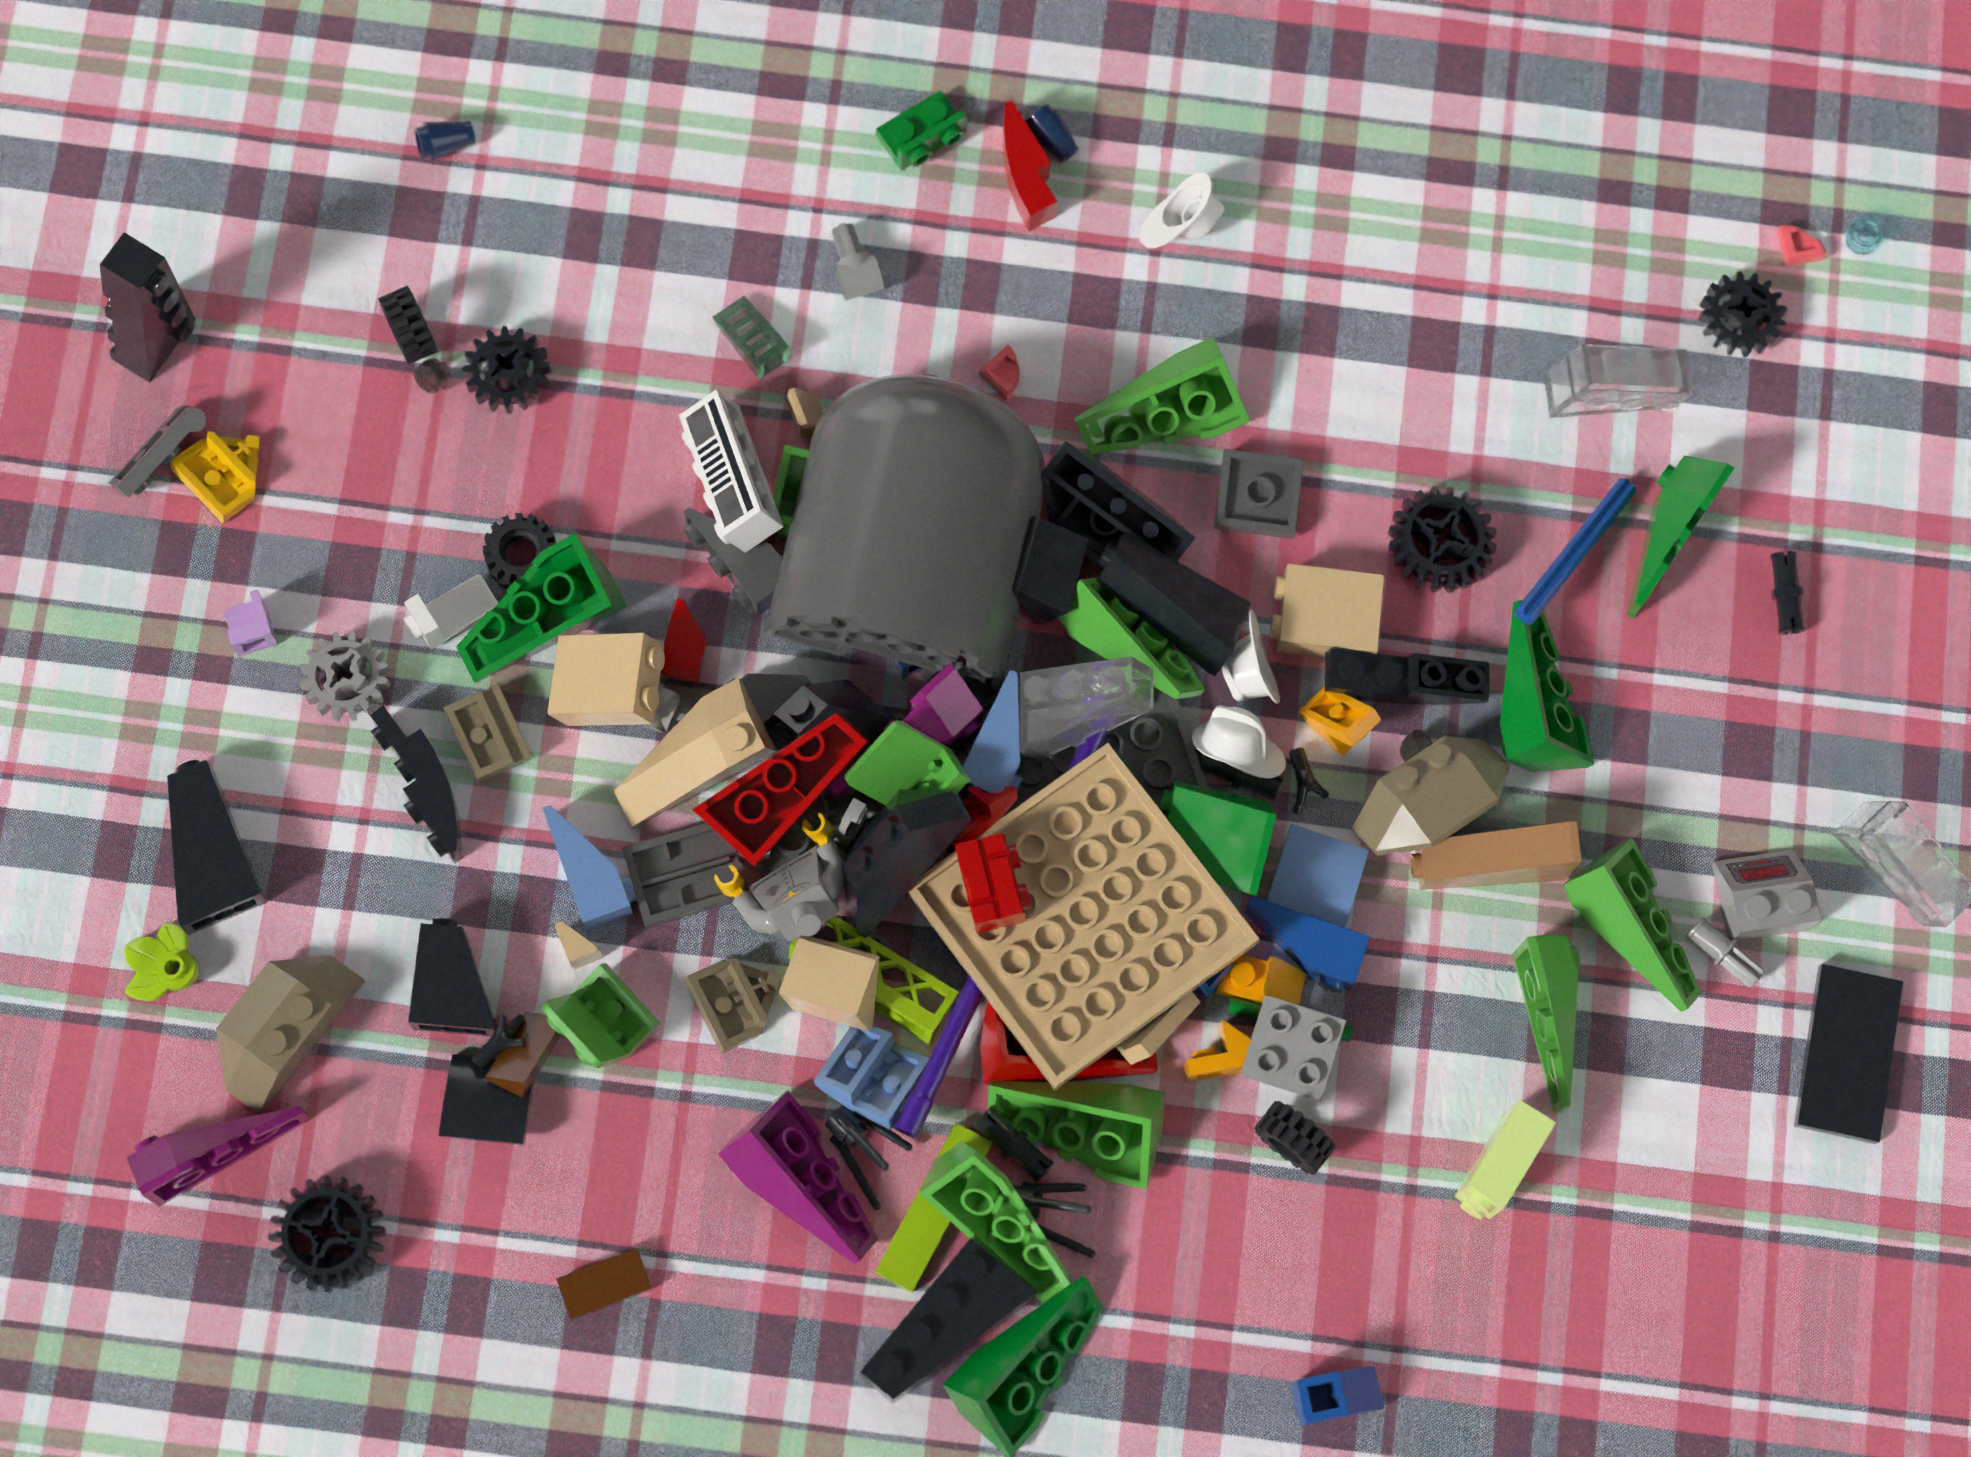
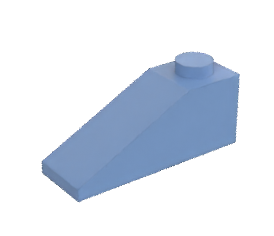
[961,670,1023,793]
[543,805,637,931]

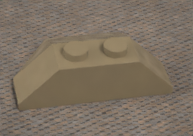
[1352,736,1509,856]
[216,955,365,1114]

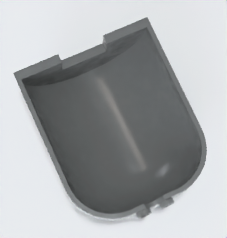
[764,374,1045,698]

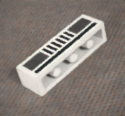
[679,389,784,553]

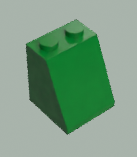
[1159,780,1277,896]

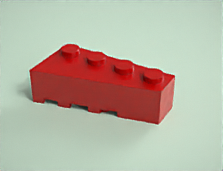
[692,712,870,866]

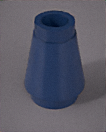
[1025,104,1079,164]
[414,120,475,161]

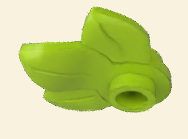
[124,922,199,1001]

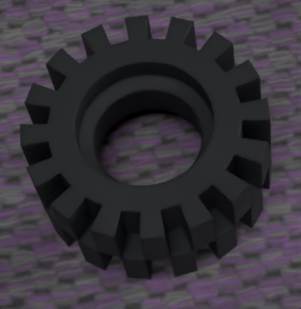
[378,285,438,365]
[483,513,556,588]
[1254,1101,1336,1175]

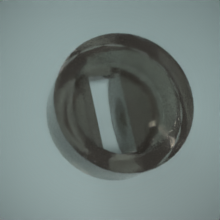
[414,358,450,393]
[1400,730,1433,762]

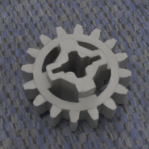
[299,631,391,721]

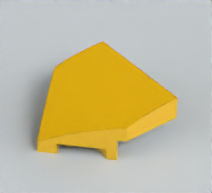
[170,431,260,523]

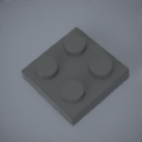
[1214,449,1303,539]

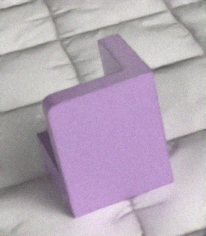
[224,589,278,657]

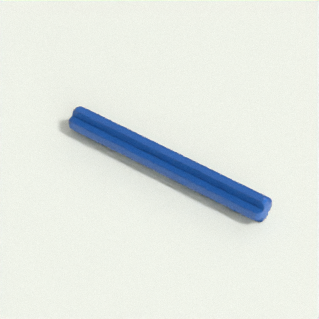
[1515,478,1637,625]

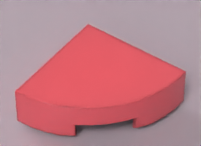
[1777,225,1827,266]
[979,344,1019,401]

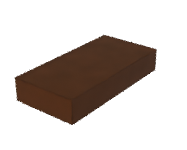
[556,1248,652,1320]

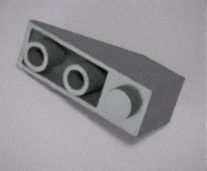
[683,508,782,615]

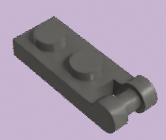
[108,405,207,498]

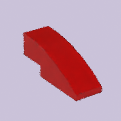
[1002,100,1058,231]

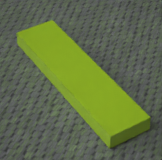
[875,1122,993,1293]

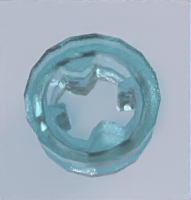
[1845,215,1885,255]

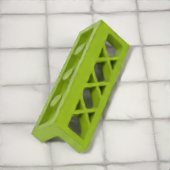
[788,916,959,1045]

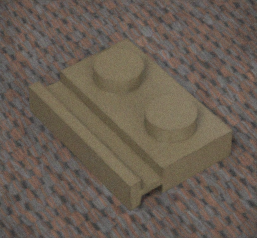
[443,683,533,783]

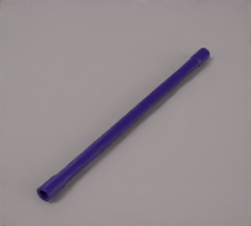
[894,684,1128,1139]

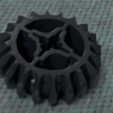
[1388,486,1497,594]
[268,1176,387,1293]

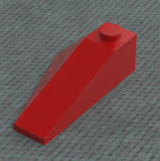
[980,1000,1158,1084]

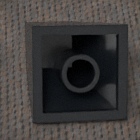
[774,679,897,776]

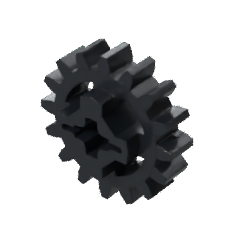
[1698,271,1787,357]
[462,326,551,414]

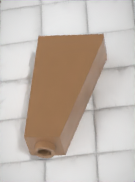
[1410,821,1582,890]

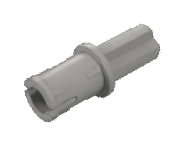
[1686,917,1765,987]

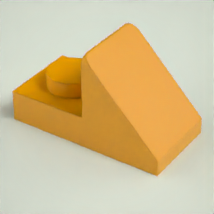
[1298,686,1381,755]
[1216,955,1306,1005]
[1183,1020,1251,1083]

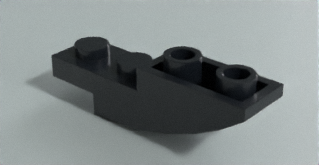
[1325,648,1489,705]
[370,706,462,864]

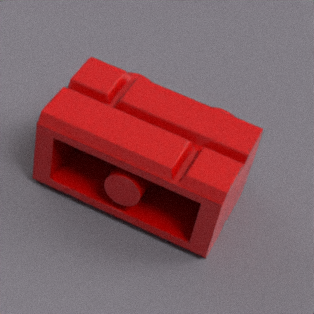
[955,833,1031,934]

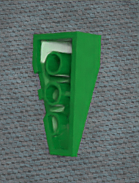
[1626,456,1734,619]
[456,533,627,683]
[1500,600,1594,772]
[943,1276,1103,1457]

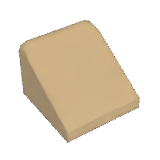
[787,388,823,439]
[555,921,602,969]

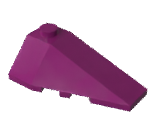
[829,663,983,802]
[718,1090,878,1264]
[127,1106,310,1207]

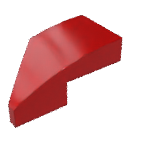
[660,598,707,682]
[950,786,1018,847]

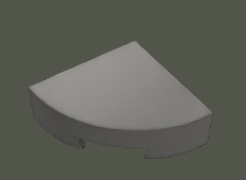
[834,798,867,849]

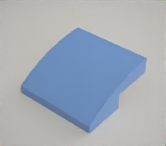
[1266,824,1369,928]
[814,1026,929,1130]

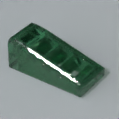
[712,295,791,379]

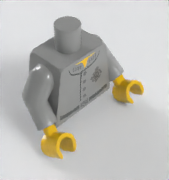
[714,813,846,942]

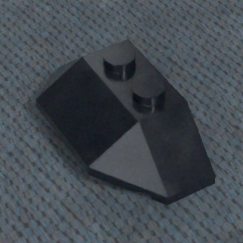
[1041,441,1195,567]
[843,789,972,938]

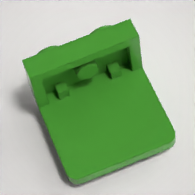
[845,720,970,805]
[542,963,662,1068]

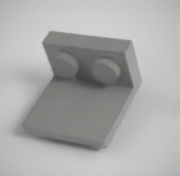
[1241,996,1346,1101]

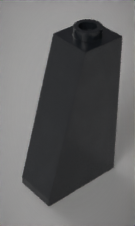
[1097,532,1251,677]
[167,760,267,935]

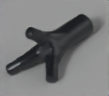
[1289,747,1329,815]
[471,1014,526,1070]

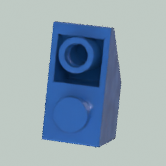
[1290,1366,1385,1427]

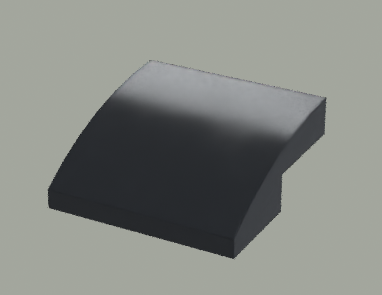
[438,1054,535,1146]

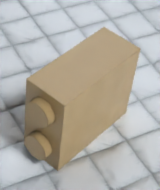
[1270,564,1384,658]
[547,633,665,726]

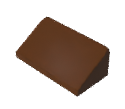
[485,1012,561,1098]

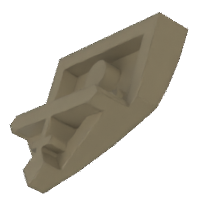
[684,957,782,1054]

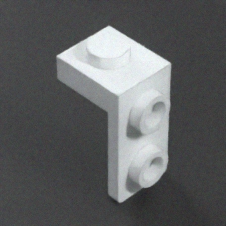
[403,574,498,649]

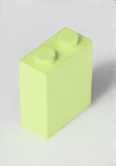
[1454,1100,1556,1220]

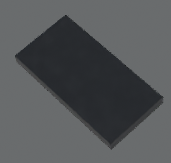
[1794,964,1903,1144]

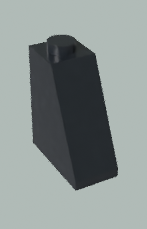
[408,918,497,1036]

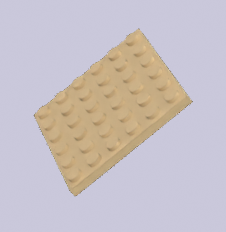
[907,743,1260,1090]

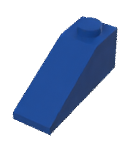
[1245,896,1370,993]

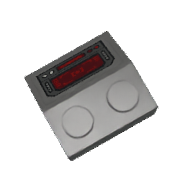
[1712,850,1822,941]

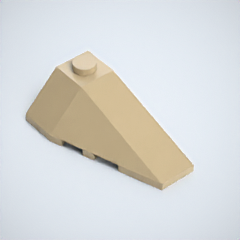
[614,678,777,828]

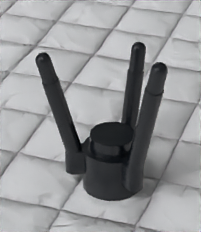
[825,1105,913,1210]
[1012,1181,1096,1258]

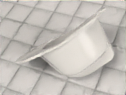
[1139,172,1225,248]
[1222,610,1280,704]
[1192,705,1286,778]

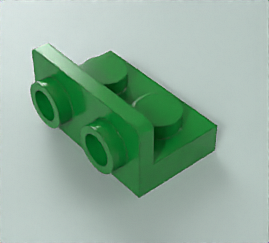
[876,90,967,171]

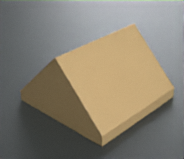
[779,935,879,1032]

